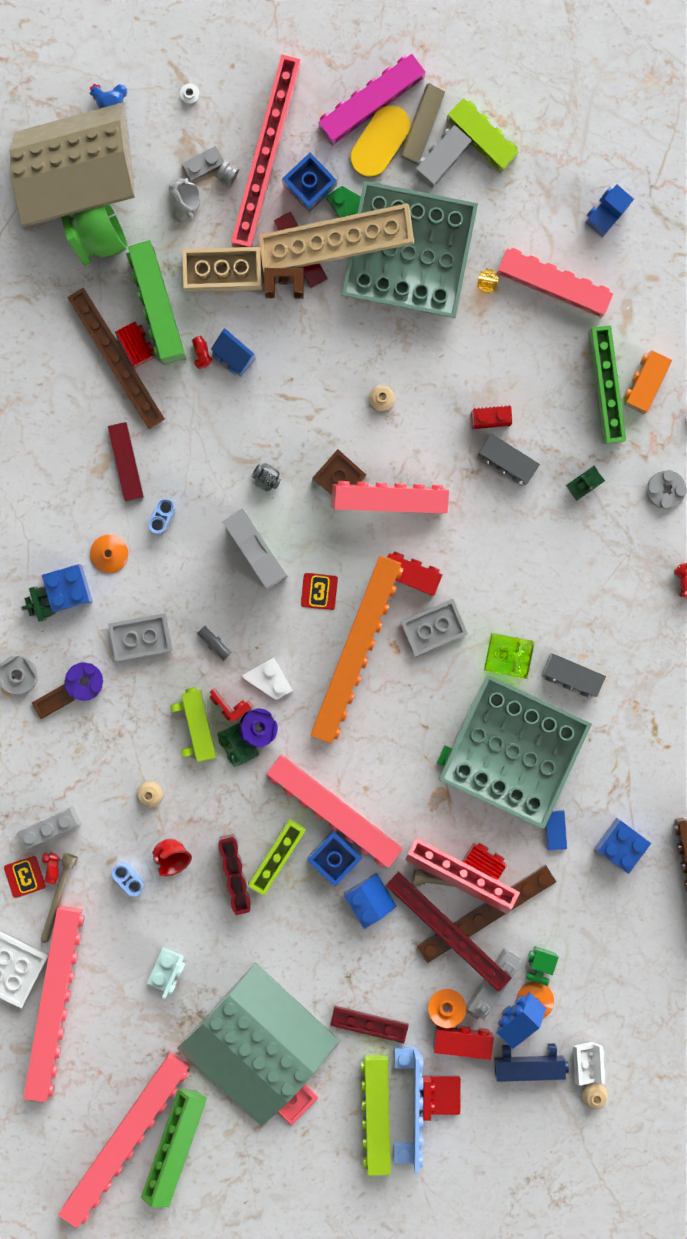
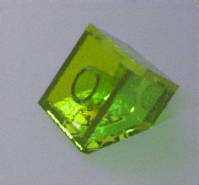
[484,633,535,679]

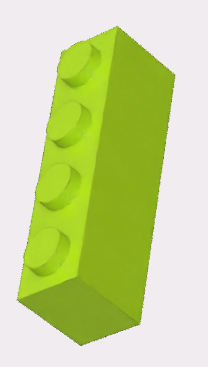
[446,98,519,173]
[248,817,306,896]

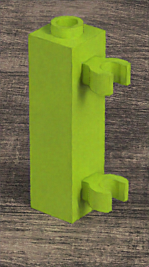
[170,687,217,762]

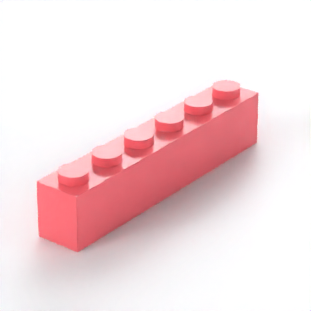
[496,248,614,318]
[331,481,449,513]
[405,838,520,914]

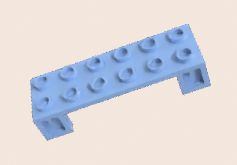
[394,1047,423,1174]

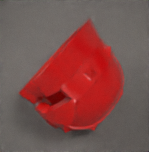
[152,839,192,877]

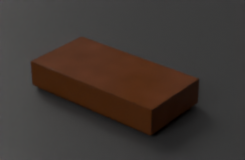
[31,685,75,719]

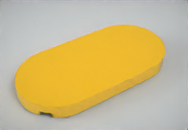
[351,106,410,177]

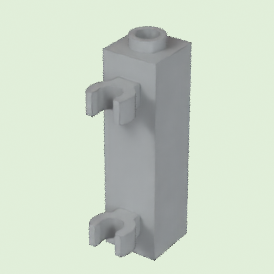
[466,948,522,1020]

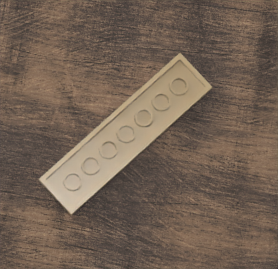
[259,203,414,272]

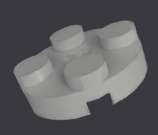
[647,470,687,508]
[0,656,37,694]

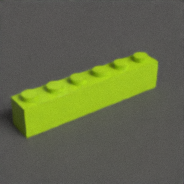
[361,1055,391,1176]

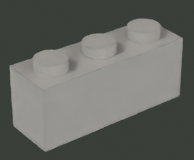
[415,125,472,189]
[17,806,81,850]

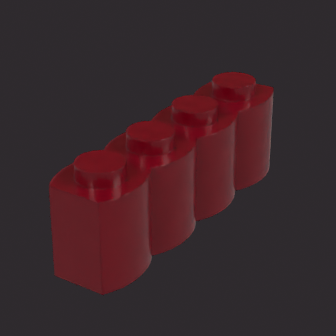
[218,834,251,915]

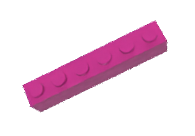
[319,54,426,146]

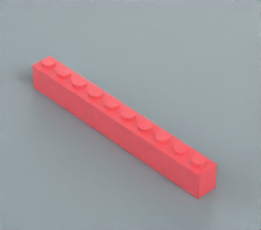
[231,54,301,248]
[23,905,85,1102]
[58,1052,189,1228]

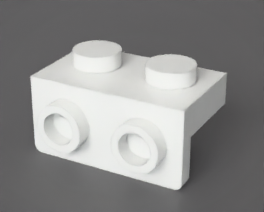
[573,1042,605,1086]

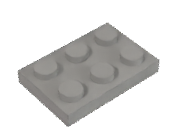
[400,599,468,656]
[108,613,173,661]

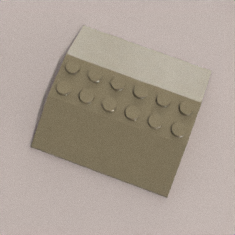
[9,102,135,227]

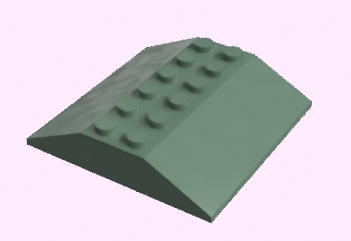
[341,181,478,318]
[439,674,592,829]
[177,962,339,1126]

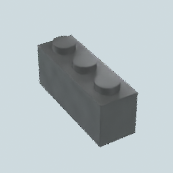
[477,433,540,485]
[542,653,606,699]

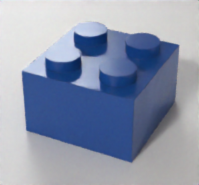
[282,152,337,212]
[42,564,93,612]
[594,818,652,874]
[307,830,362,887]
[496,992,546,1049]

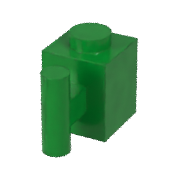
[525,946,559,986]

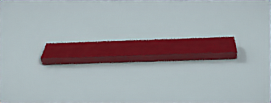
[385,871,512,992]

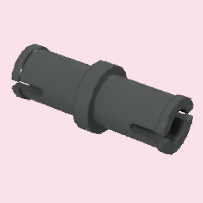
[197,625,232,661]

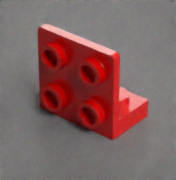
[209,688,253,722]
[422,1076,461,1121]

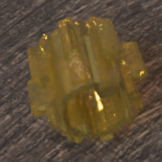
[477,268,499,294]

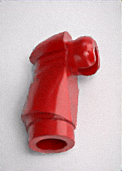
[191,336,212,369]
[42,852,60,884]

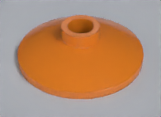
[90,535,129,573]
[516,982,554,1018]
[428,989,466,1028]

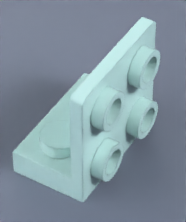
[147,947,185,1000]

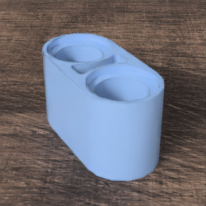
[148,499,176,534]
[112,862,145,896]

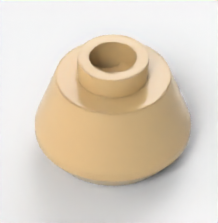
[369,385,395,411]
[137,781,163,808]
[582,1083,608,1109]

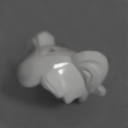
[169,178,200,223]

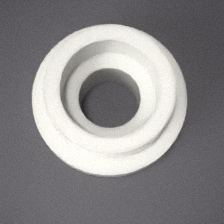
[180,84,199,104]

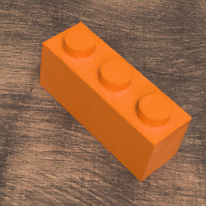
[623,350,672,414]

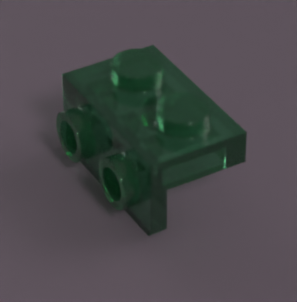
[217,722,260,767]

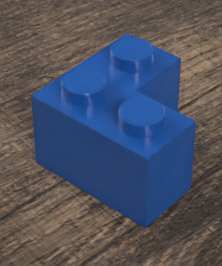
[585,184,634,237]

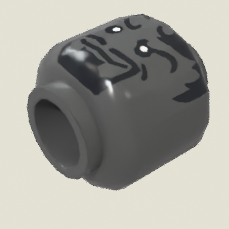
[251,463,281,492]

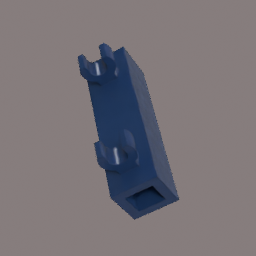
[494,1043,569,1082]

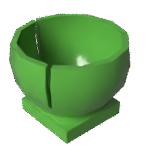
[61,204,128,266]

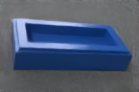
[546,810,567,850]

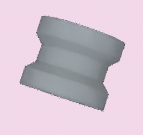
[216,161,240,186]

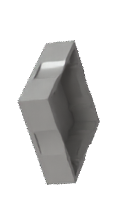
[222,509,288,589]

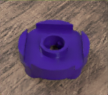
[64,662,103,701]
[239,708,278,748]

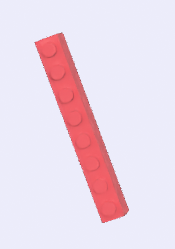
[267,754,403,868]

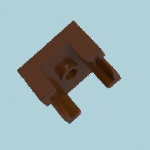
[264,268,304,299]
[312,449,367,495]

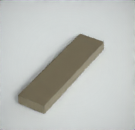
[400,83,445,164]

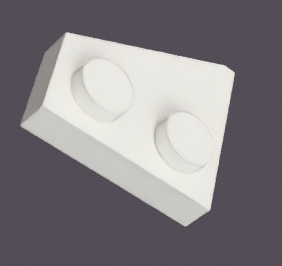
[242,657,293,700]

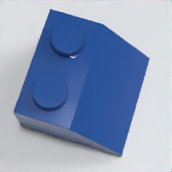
[211,328,256,376]
[344,873,396,929]

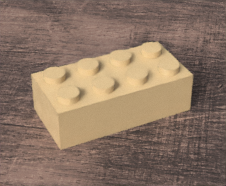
[182,247,262,293]

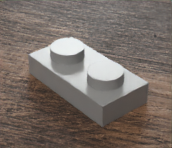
[182,146,224,182]

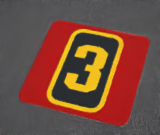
[301,573,338,610]
[4,856,46,898]

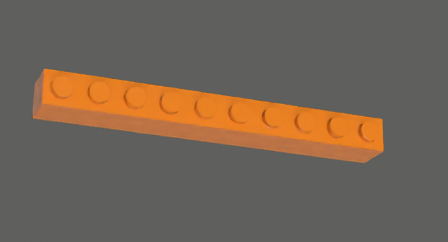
[310,555,404,744]

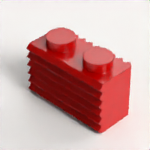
[115,322,155,368]
[471,405,512,429]
[462,842,507,880]

